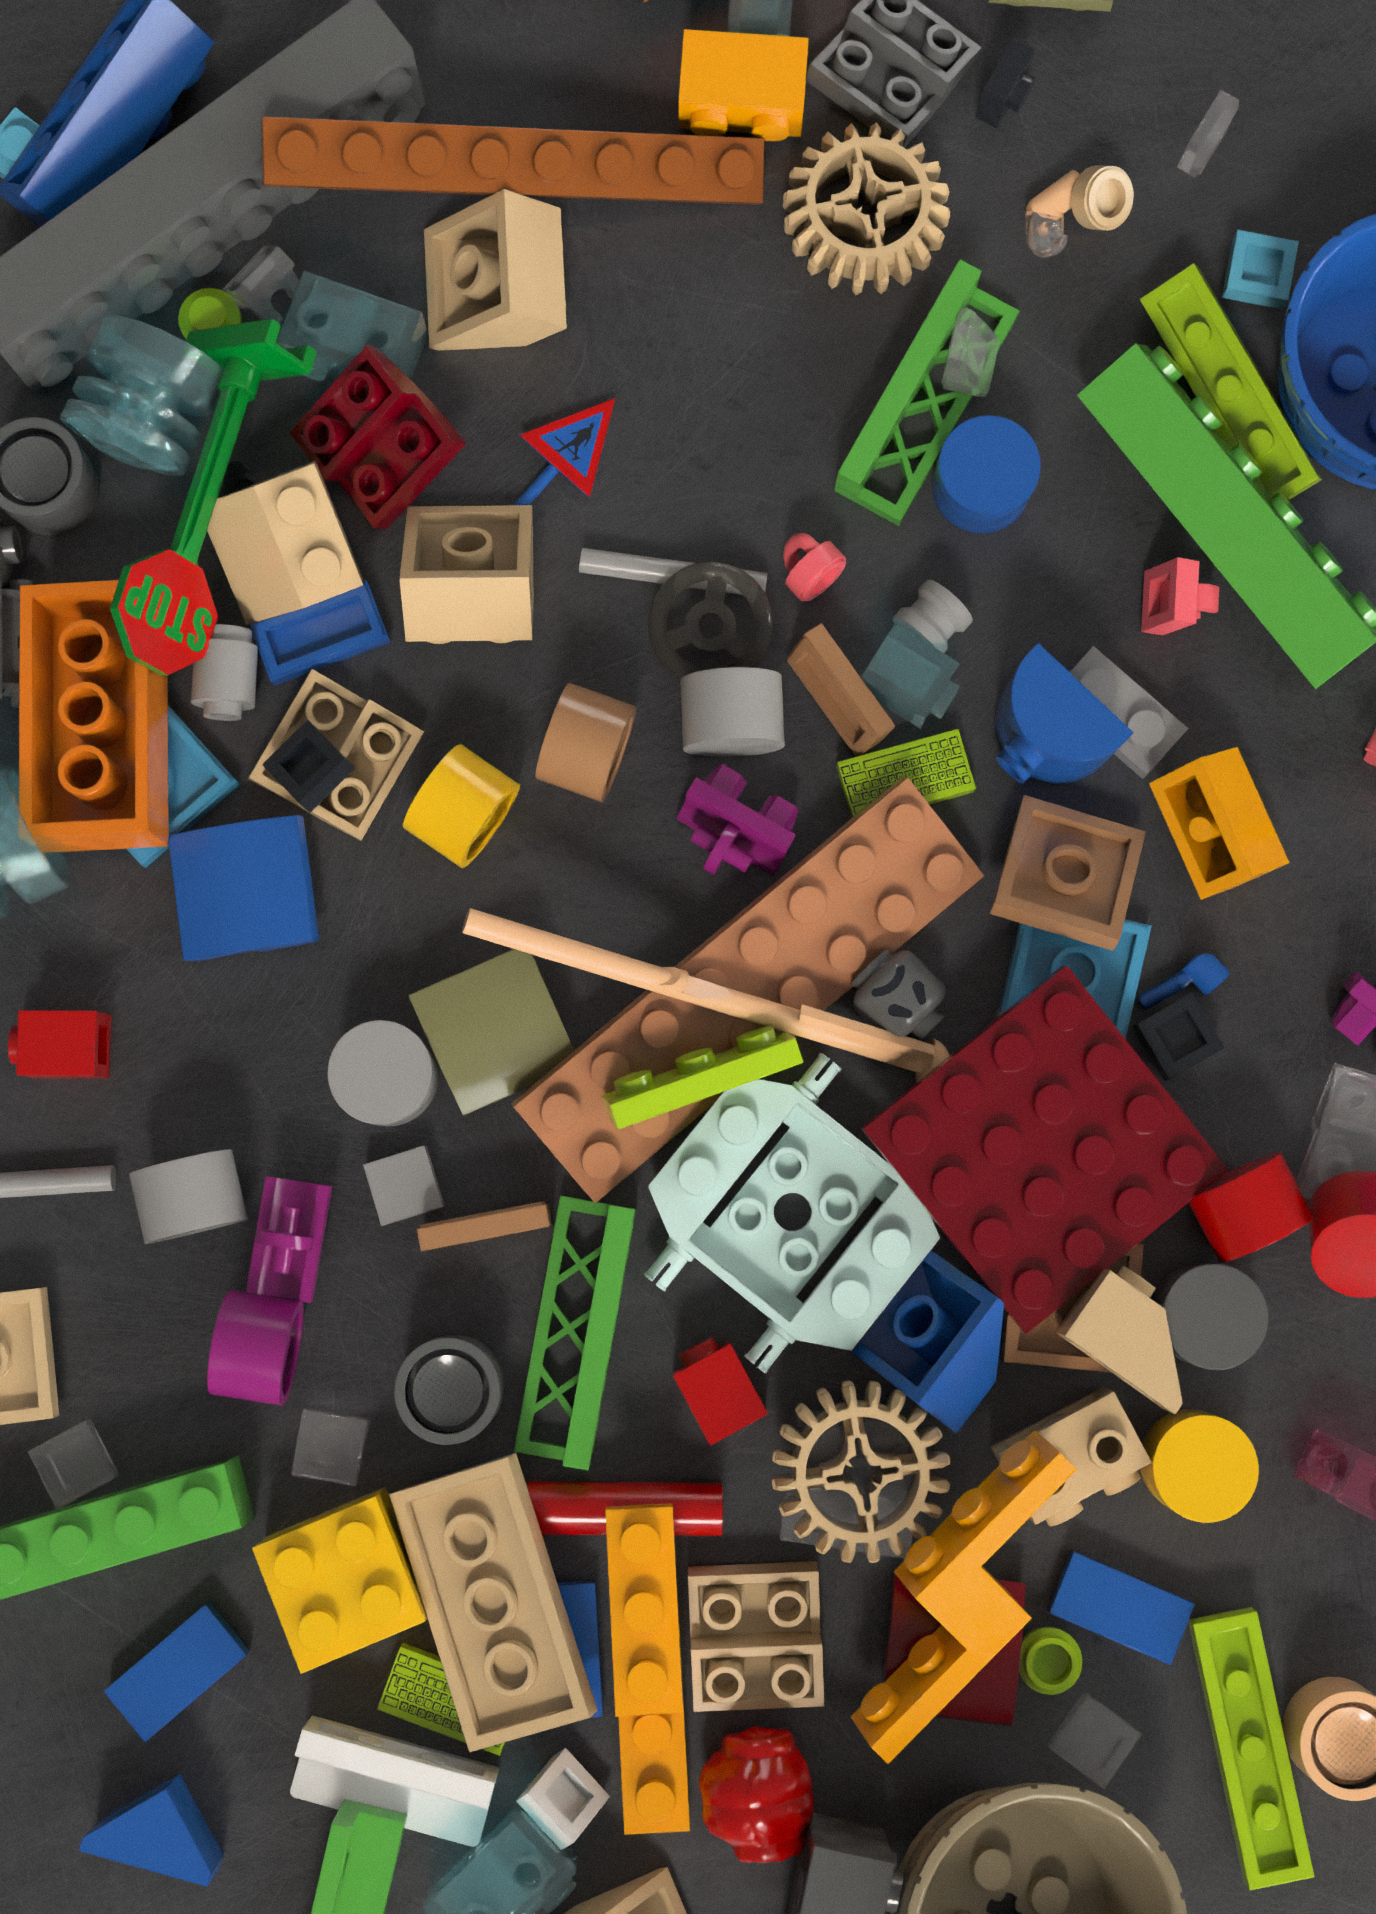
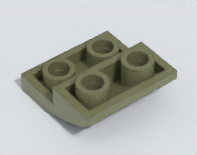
[408,949,575,1116]

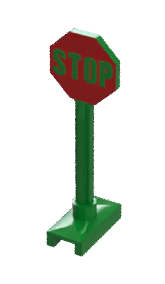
[110,319,317,675]

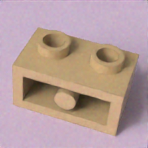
[990,1387,1152,1526]

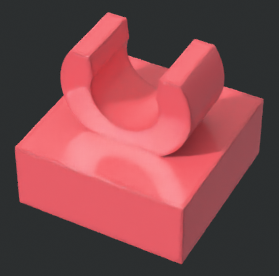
[1141,557,1219,636]

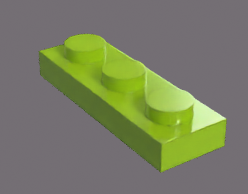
[601,1026,804,1130]

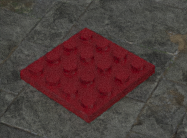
[860,966,1228,1334]

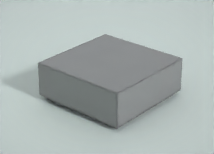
[363,1145,445,1226]

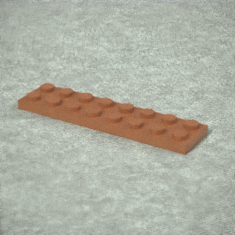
[511,777,984,1203]

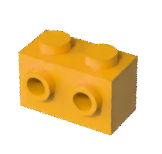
[679,29,809,141]
[1149,747,1290,900]

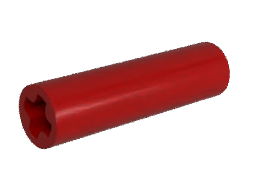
[527,1481,723,1536]

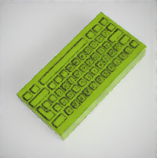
[836,729,976,819]
[377,1643,505,1756]

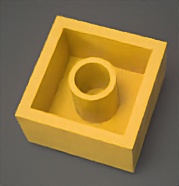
[252,1487,427,1674]

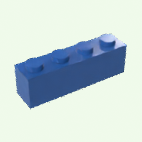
[0,0,215,228]

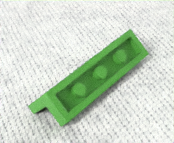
[834,259,1020,526]
[514,1196,636,1471]
[311,1799,408,1914]

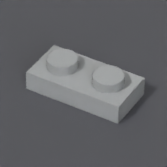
[1070,646,1189,779]

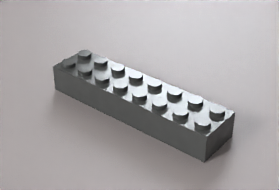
[0,0,426,393]

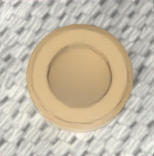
[1071,165,1134,231]

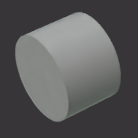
[680,667,785,757]
[328,1020,439,1126]
[129,1149,248,1244]

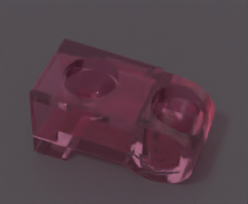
[1292,1429,1376,1522]

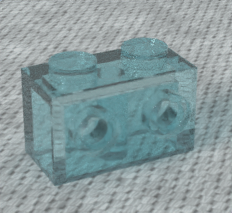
[277,271,428,381]
[422,1804,578,1914]

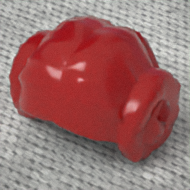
[698,1726,814,1863]

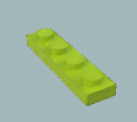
[1140,263,1323,500]
[1188,1607,1315,1890]

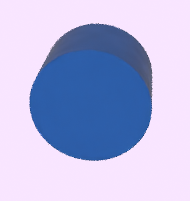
[932,415,1041,534]

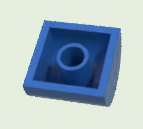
[995,643,1134,784]

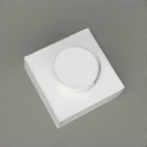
[516,1748,610,1850]

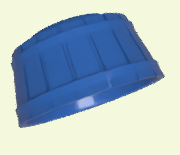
[1278,214,1376,489]

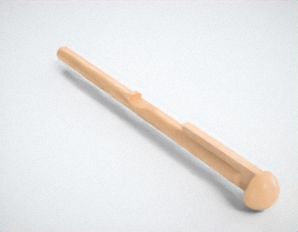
[462,908,950,1082]

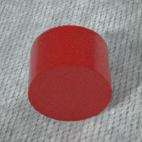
[1189,1152,1314,1262]
[1309,1171,1376,1298]

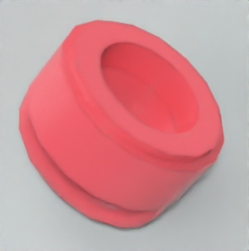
[783,533,846,602]

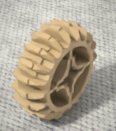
[783,122,950,295]
[771,1380,950,1563]

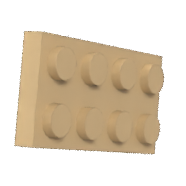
[389,1453,598,1752]

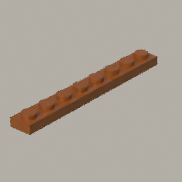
[261,117,764,205]

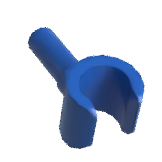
[1137,953,1229,1010]

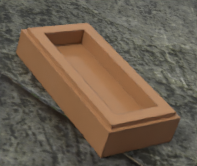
[787,623,895,756]
[417,1201,553,1251]

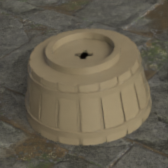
[890,1782,1187,1914]

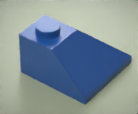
[849,1250,1004,1434]

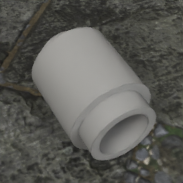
[191,624,258,721]

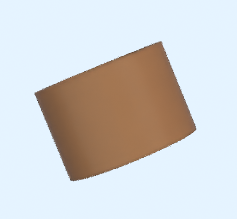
[535,683,636,802]

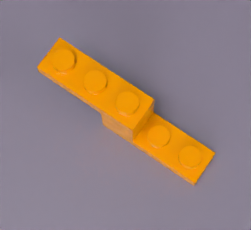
[851,1430,1077,1764]
[605,1503,690,1835]

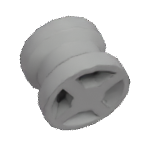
[892,580,973,660]

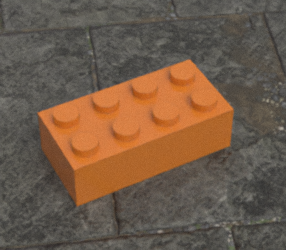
[19,580,169,853]

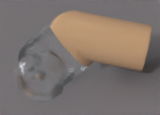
[1025,170,1080,258]

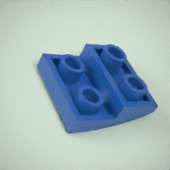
[169,815,319,961]

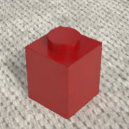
[8,1010,111,1079]
[673,1337,768,1446]

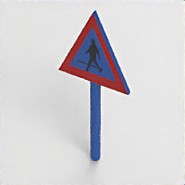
[513,398,616,505]

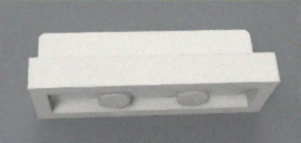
[290,1715,500,1847]

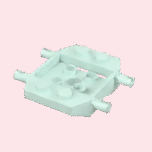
[643,1052,940,1374]

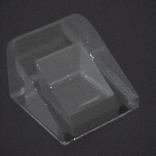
[941,307,999,397]

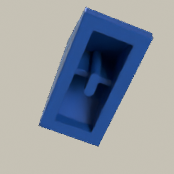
[79,1773,224,1887]

